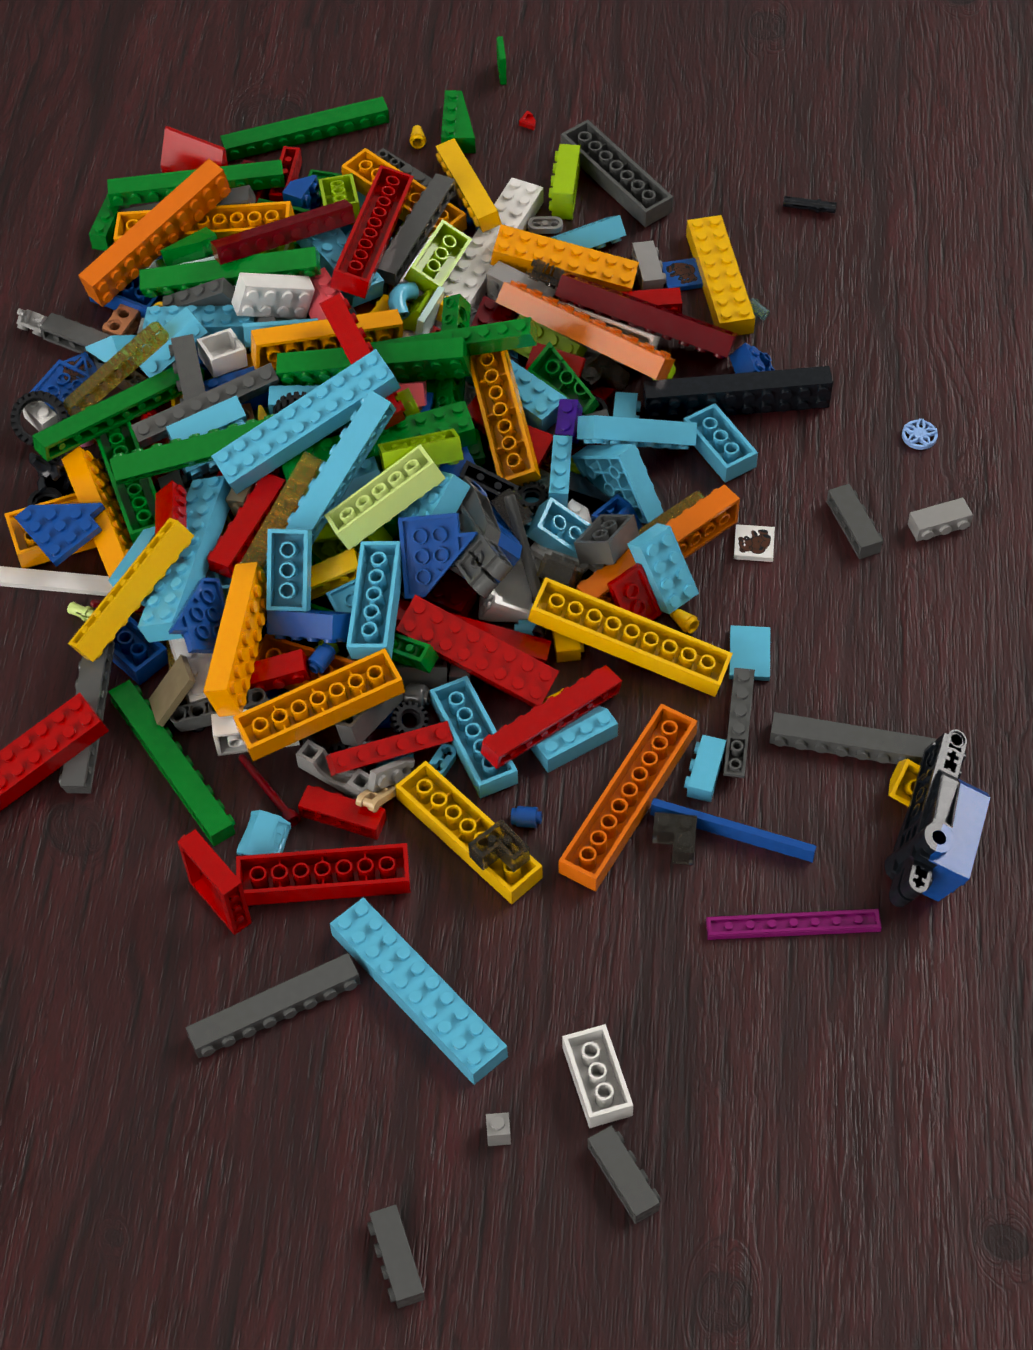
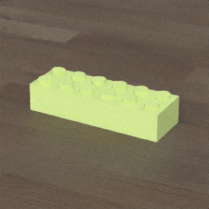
[324,444,446,550]

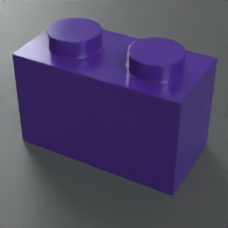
[555,399,583,444]

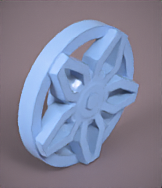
[902,419,938,450]

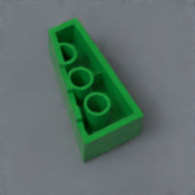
[441,90,476,153]
[527,341,600,415]

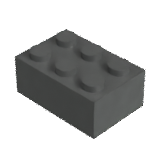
[574,514,639,565]

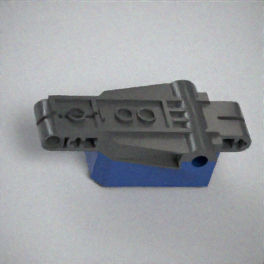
[450,476,522,598]

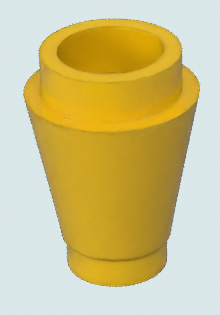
[409,125,426,149]
[670,608,699,634]

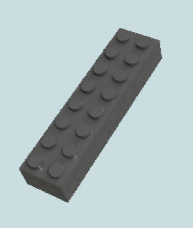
[561,120,673,227]

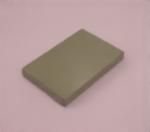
[149,655,195,726]

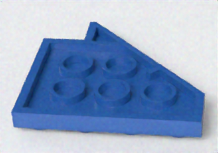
[29,356,96,418]
[14,503,106,567]
[398,513,478,599]
[168,577,226,654]

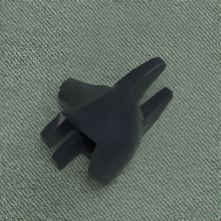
[29,452,73,496]

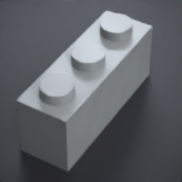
[631,241,667,290]
[908,498,973,541]

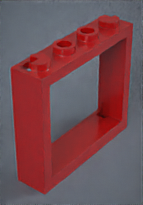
[177,829,252,935]

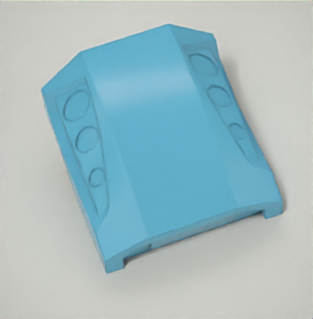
[237,810,291,855]

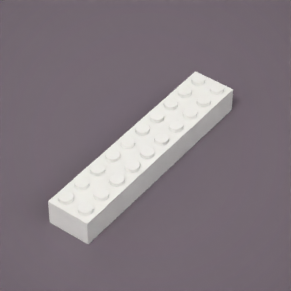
[442,178,543,309]

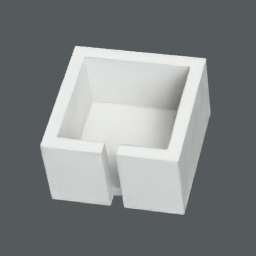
[196,328,248,378]

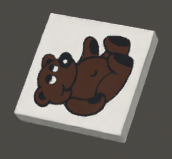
[734,524,775,562]

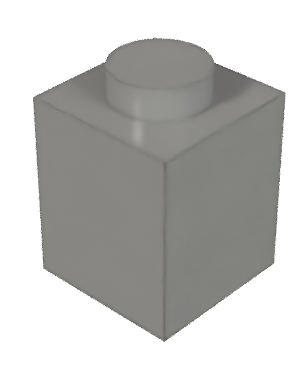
[486,1112,511,1146]

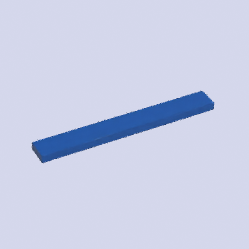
[650,798,816,863]

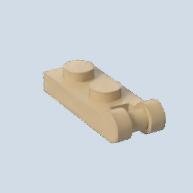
[355,783,398,812]

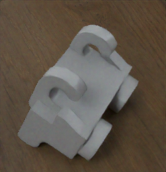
[16,308,47,337]

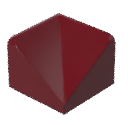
[591,387,615,405]

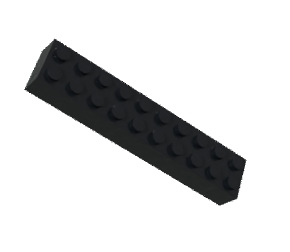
[642,366,833,421]

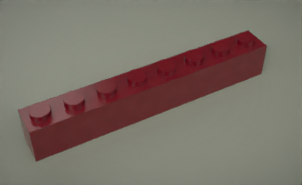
[210,199,356,265]

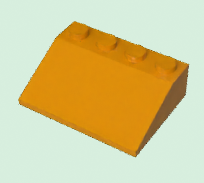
[4,493,97,568]

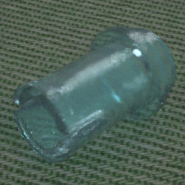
[750,298,770,320]

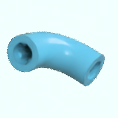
[388,282,419,320]

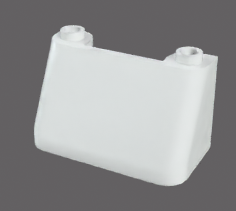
[478,555,542,623]

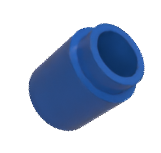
[307,643,336,674]
[511,806,542,828]

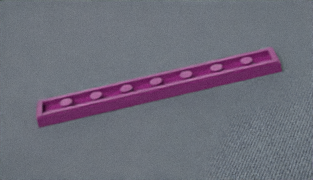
[706,909,882,940]

